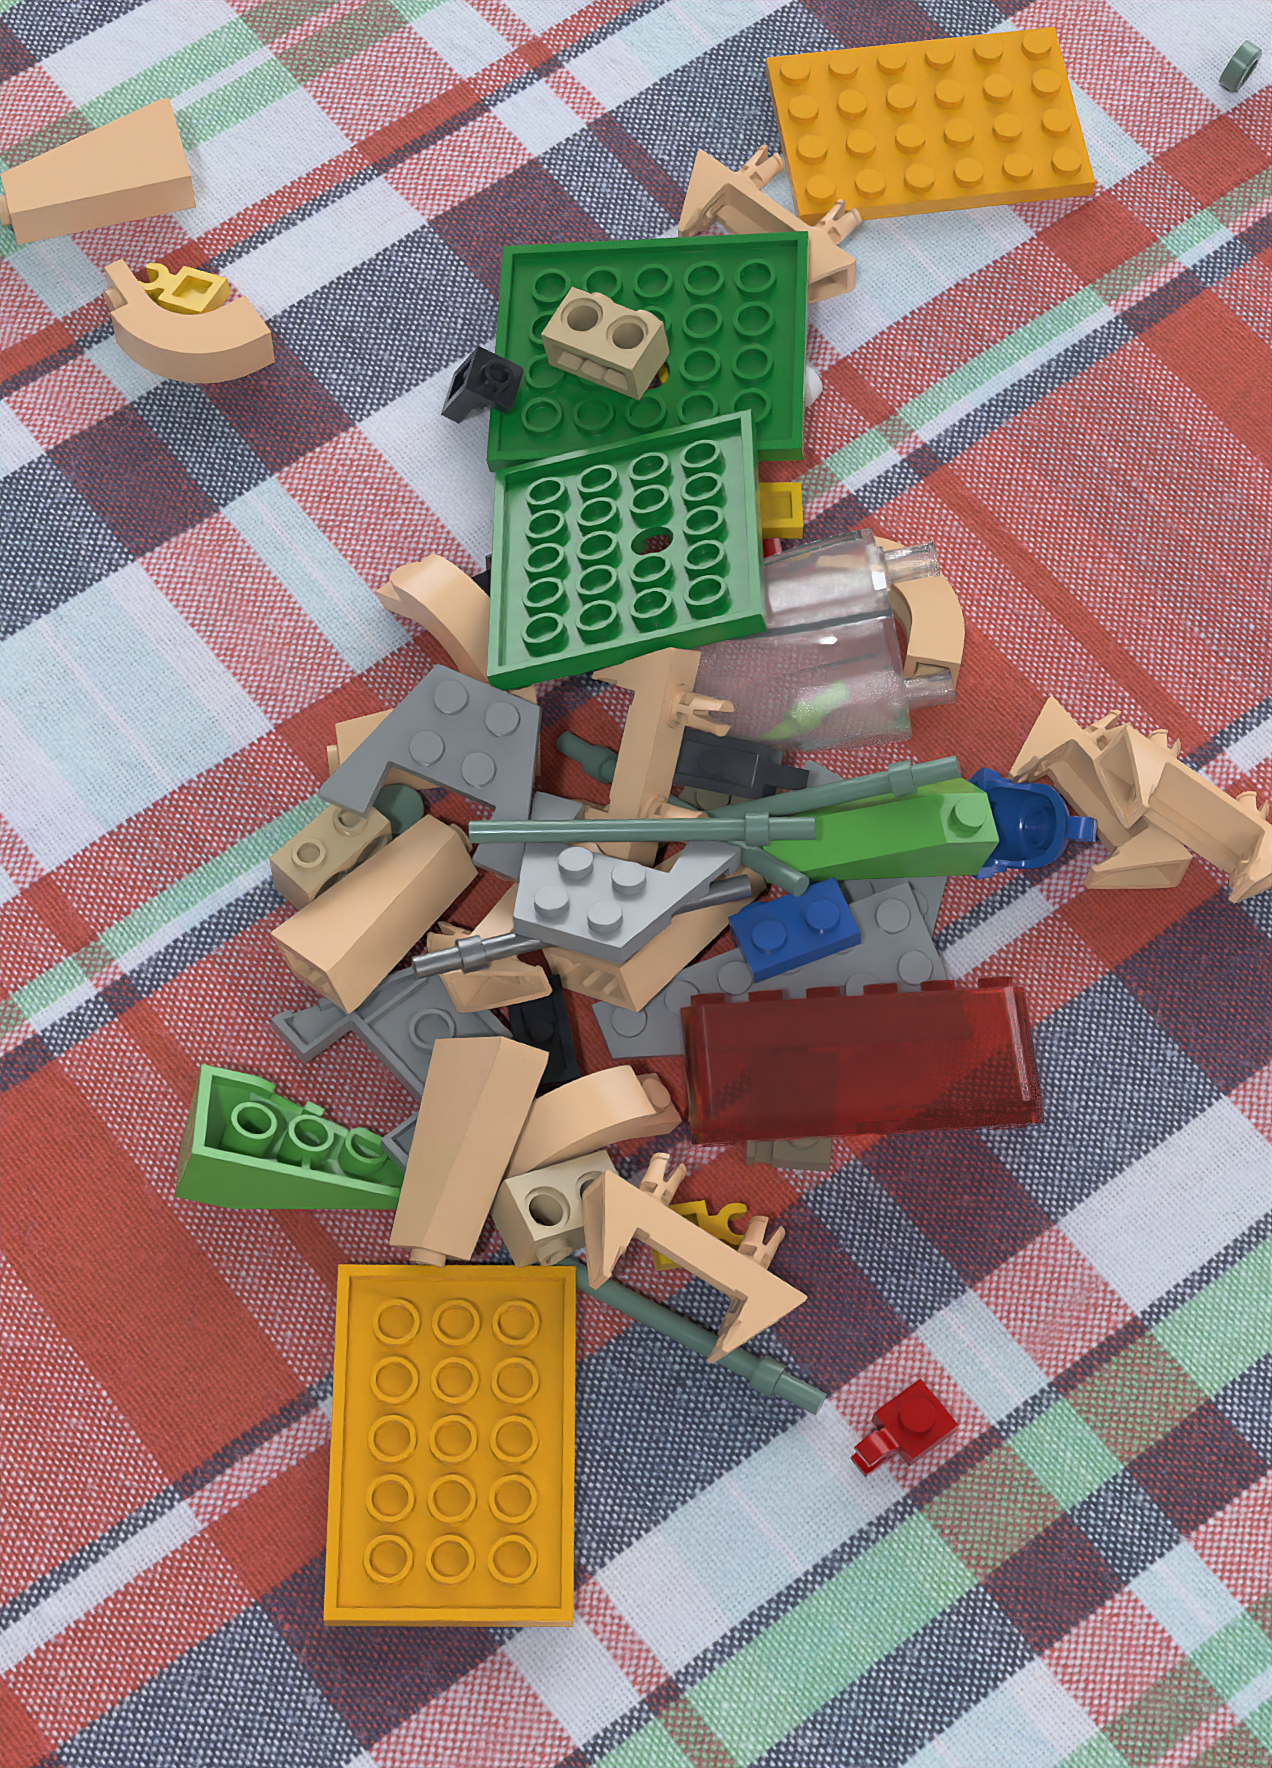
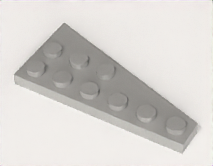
[591,881,973,1061]

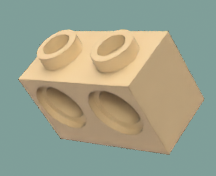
[541,287,670,400]
[269,804,392,911]
[489,1149,619,1268]

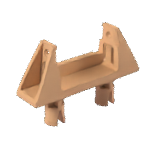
[678,145,862,304]
[569,647,734,869]
[1007,696,1193,889]
[1093,724,1272,904]
[427,842,603,1013]
[582,1153,807,1364]

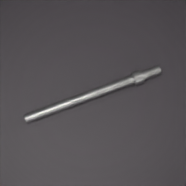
[411,874,752,980]

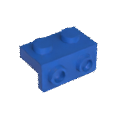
[728,877,861,983]

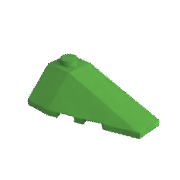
[758,777,999,883]
[175,1064,405,1209]

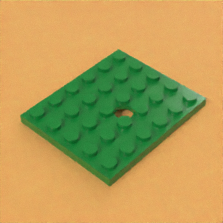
[486,231,810,472]
[487,409,767,691]

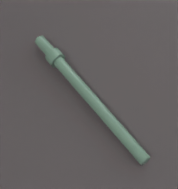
[556,731,809,897]
[659,755,961,843]
[469,812,815,846]
[503,1243,827,1415]

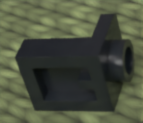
[441,346,523,423]

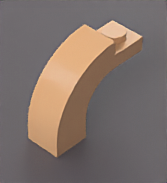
[103,259,275,384]
[809,536,965,691]
[375,553,490,684]
[496,1065,682,1193]

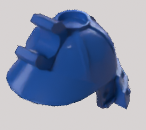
[968,767,1097,880]

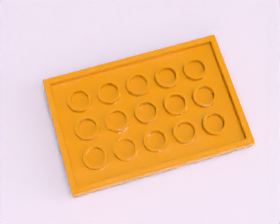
[765,27,1096,226]
[323,1264,576,1627]

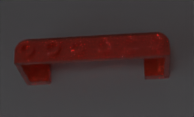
[678,976,1045,1149]

